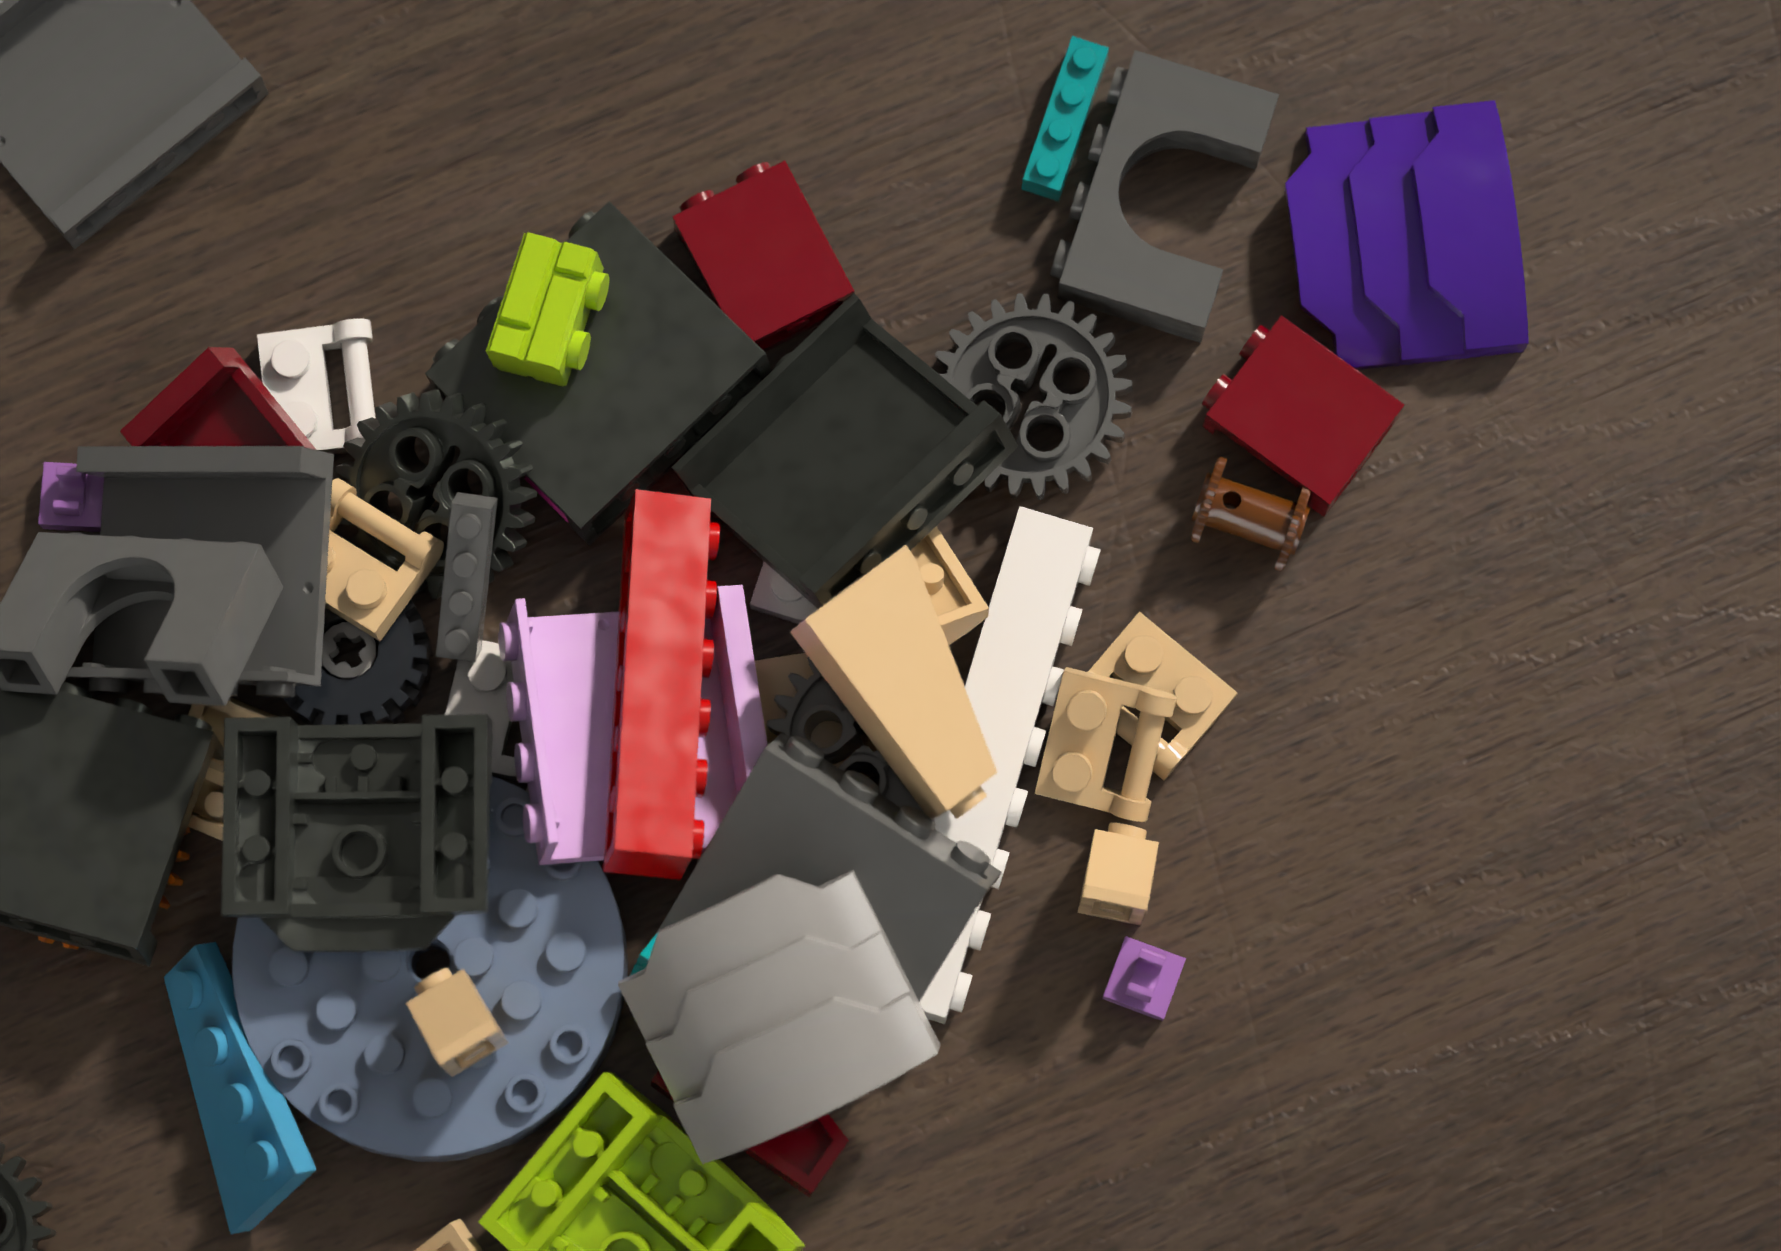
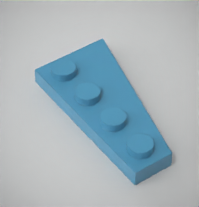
[164,942,316,1234]

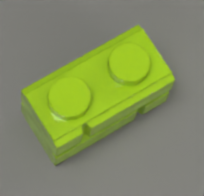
[486,232,609,387]

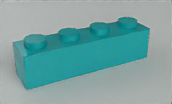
[1022,36,1109,202]

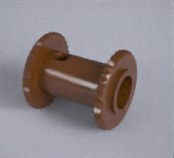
[1191,457,1311,571]

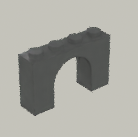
[1050,50,1279,343]
[0,532,283,706]

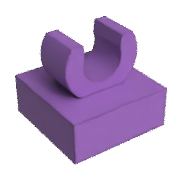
[38,462,104,532]
[1102,936,1186,1021]

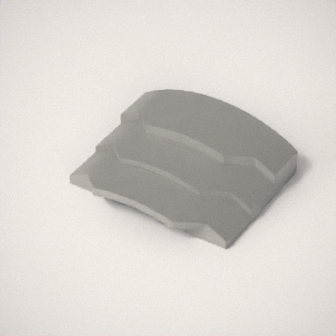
[617,870,940,1164]

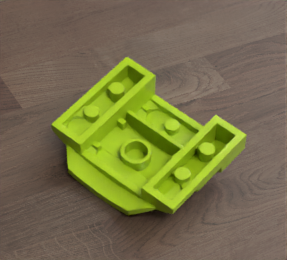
[478,1073,805,1251]

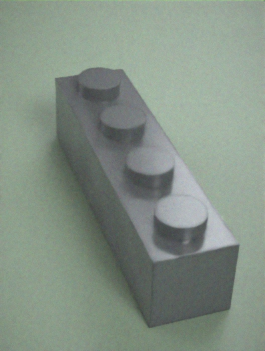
[436,492,497,662]

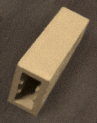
[790,545,998,820]

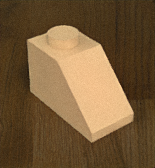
[1077,823,1159,926]
[406,968,508,1077]

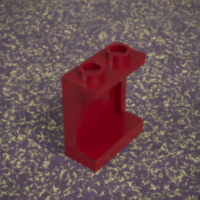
[672,160,855,352]
[1201,315,1405,517]
[120,347,316,450]

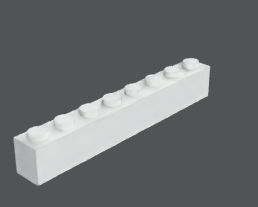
[920,506,1101,1024]

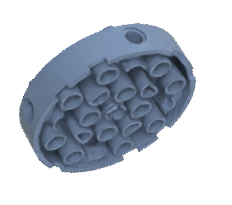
[232,776,628,1162]

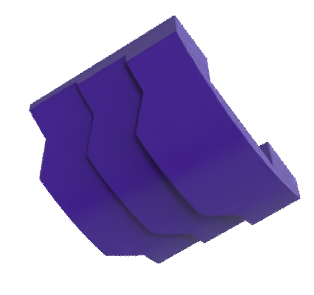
[1284,100,1529,370]

